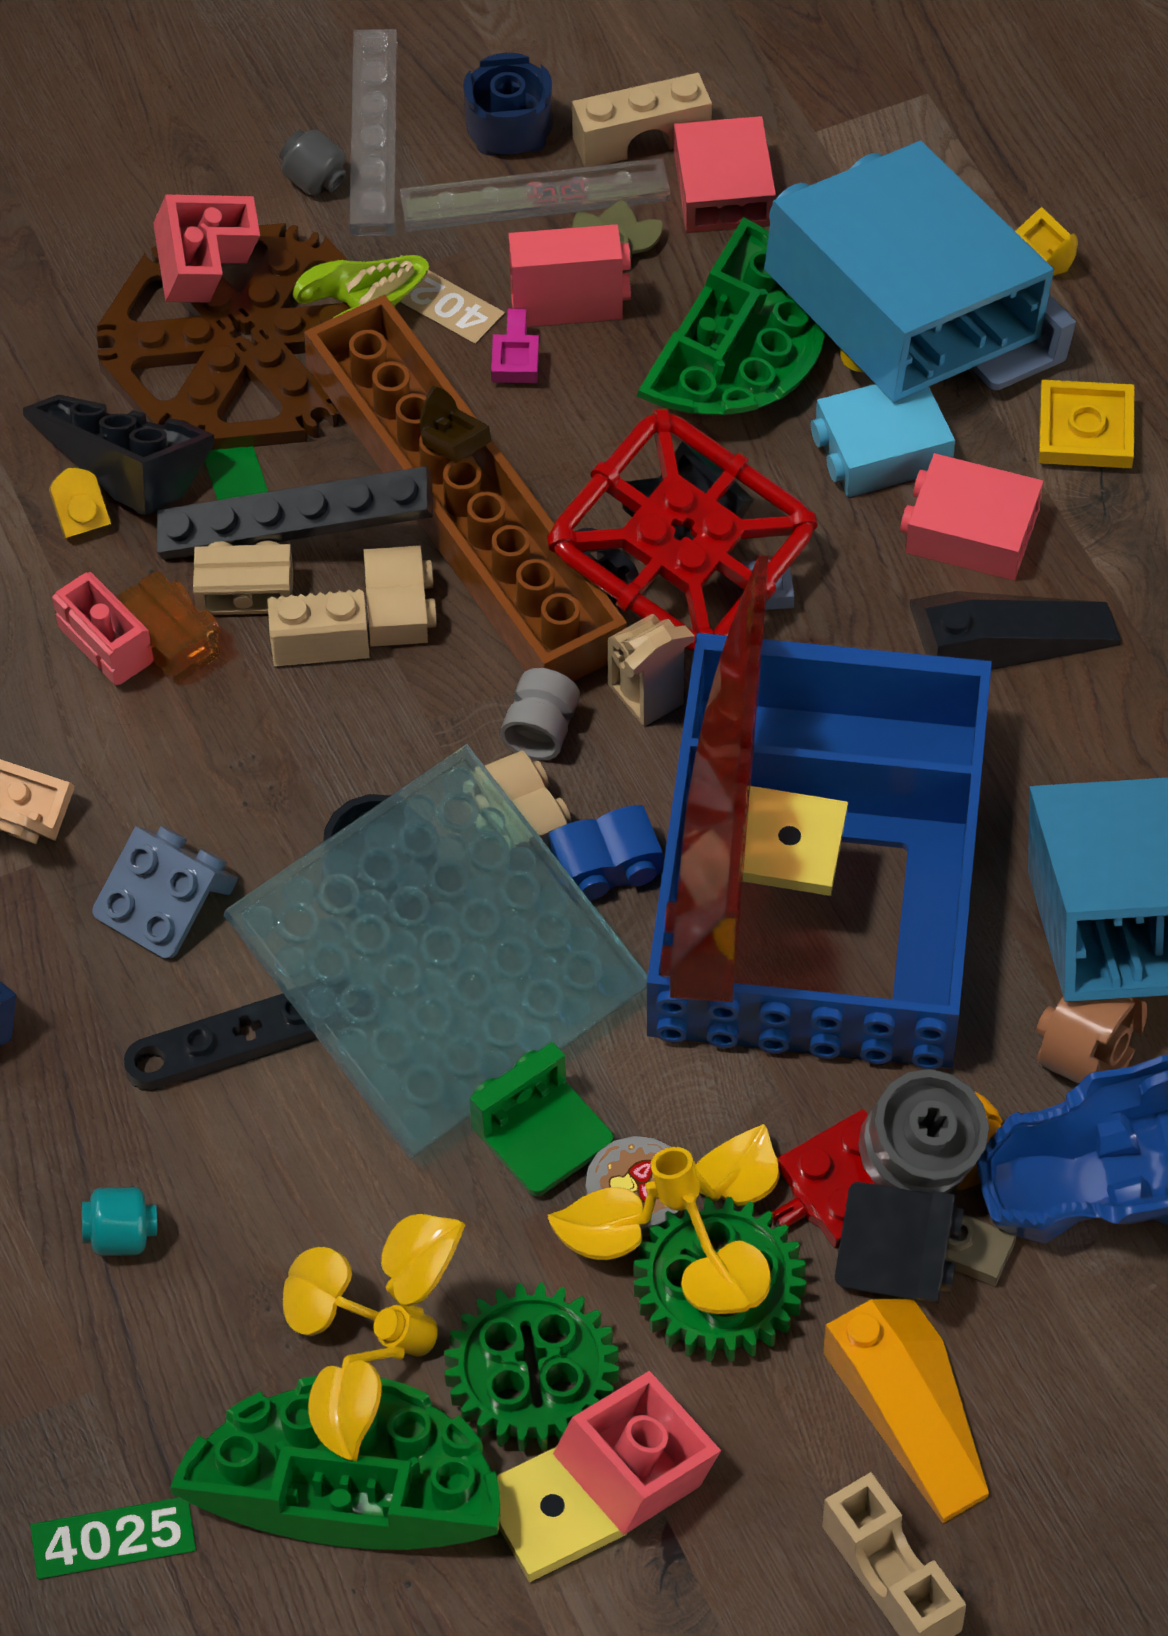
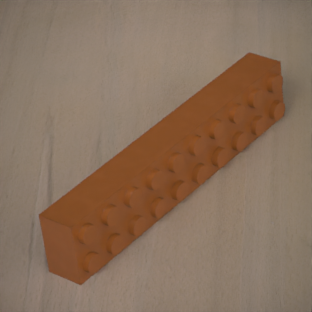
[304,295,627,681]

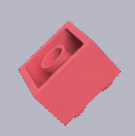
[553,1371,721,1535]

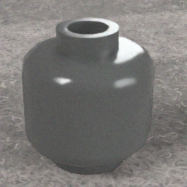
[279,129,347,196]

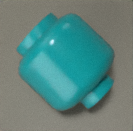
[82,1186,157,1257]

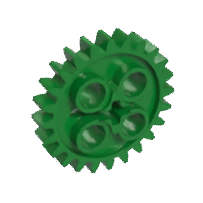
[634,1197,806,1362]
[444,1282,619,1452]

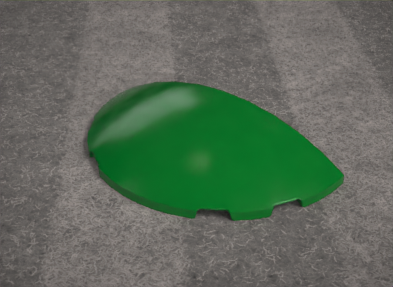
[636,217,825,415]
[170,1375,500,1550]

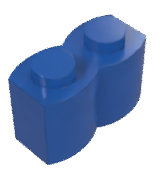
[549,805,663,900]

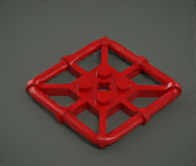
[547,408,818,652]

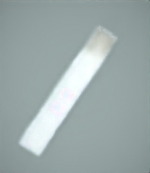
[400,158,670,232]

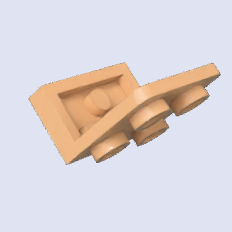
[0,759,75,844]

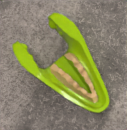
[293,255,429,318]

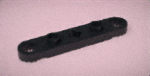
[124,975,371,1092]

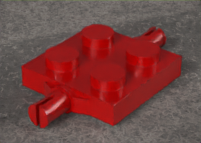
[771,1108,875,1249]

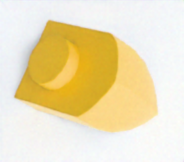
[1015,207,1078,276]
[49,468,111,538]

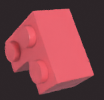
[153,195,260,303]

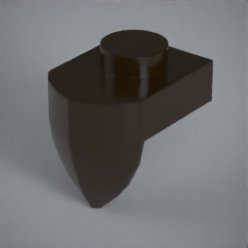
[420,386,492,463]

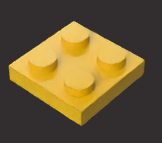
[1038,380,1134,468]

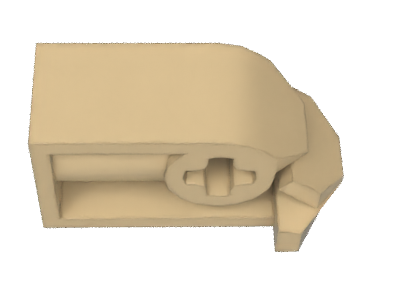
[608,614,694,727]

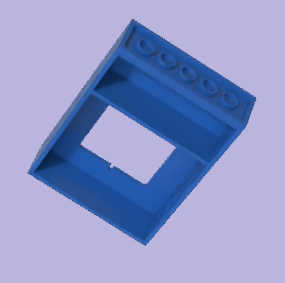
[647,633,992,1069]

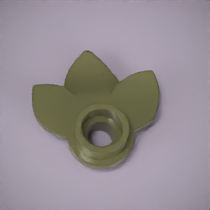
[572,200,662,259]

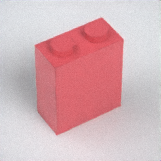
[674,116,776,233]
[508,224,631,327]
[900,453,1043,581]

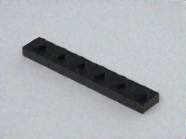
[157,466,433,560]

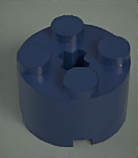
[464,53,553,156]

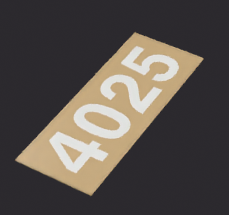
[400,255,505,343]

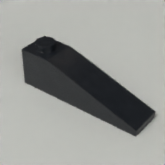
[23,394,215,515]
[909,591,1121,670]

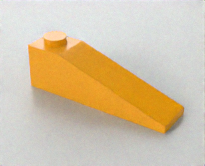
[823,1299,989,1524]

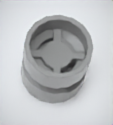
[500,668,580,760]

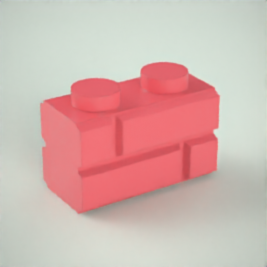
[52,572,154,686]

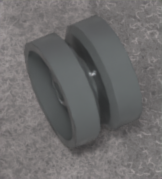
[858,1069,989,1194]

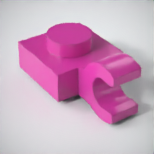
[491,308,539,383]

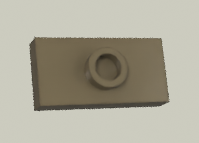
[946,1214,1016,1286]

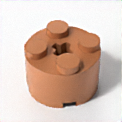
[1036,997,1147,1084]

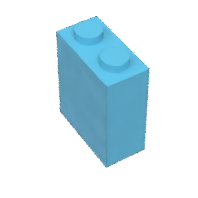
[811,384,955,498]

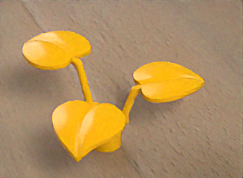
[548,1124,779,1314]
[283,1214,466,1461]

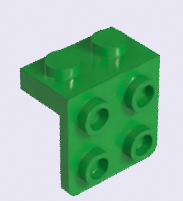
[469,1041,613,1196]

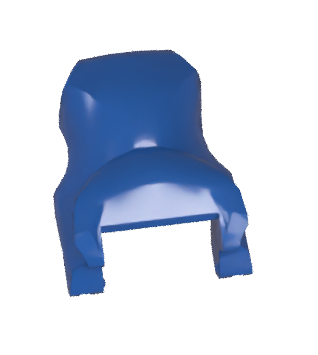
[976,1055,1168,1244]

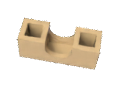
[572,72,712,169]
[822,1472,966,1636]

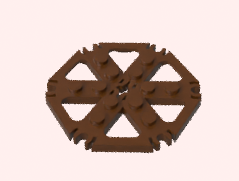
[96,223,351,450]

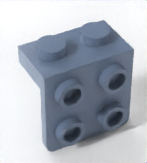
[971,294,1076,390]
[92,825,239,959]

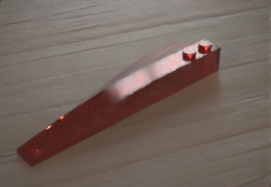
[661,555,769,1002]

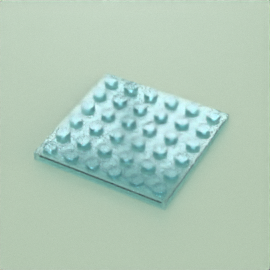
[224,744,648,1160]

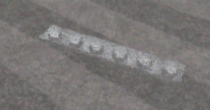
[350,29,398,236]

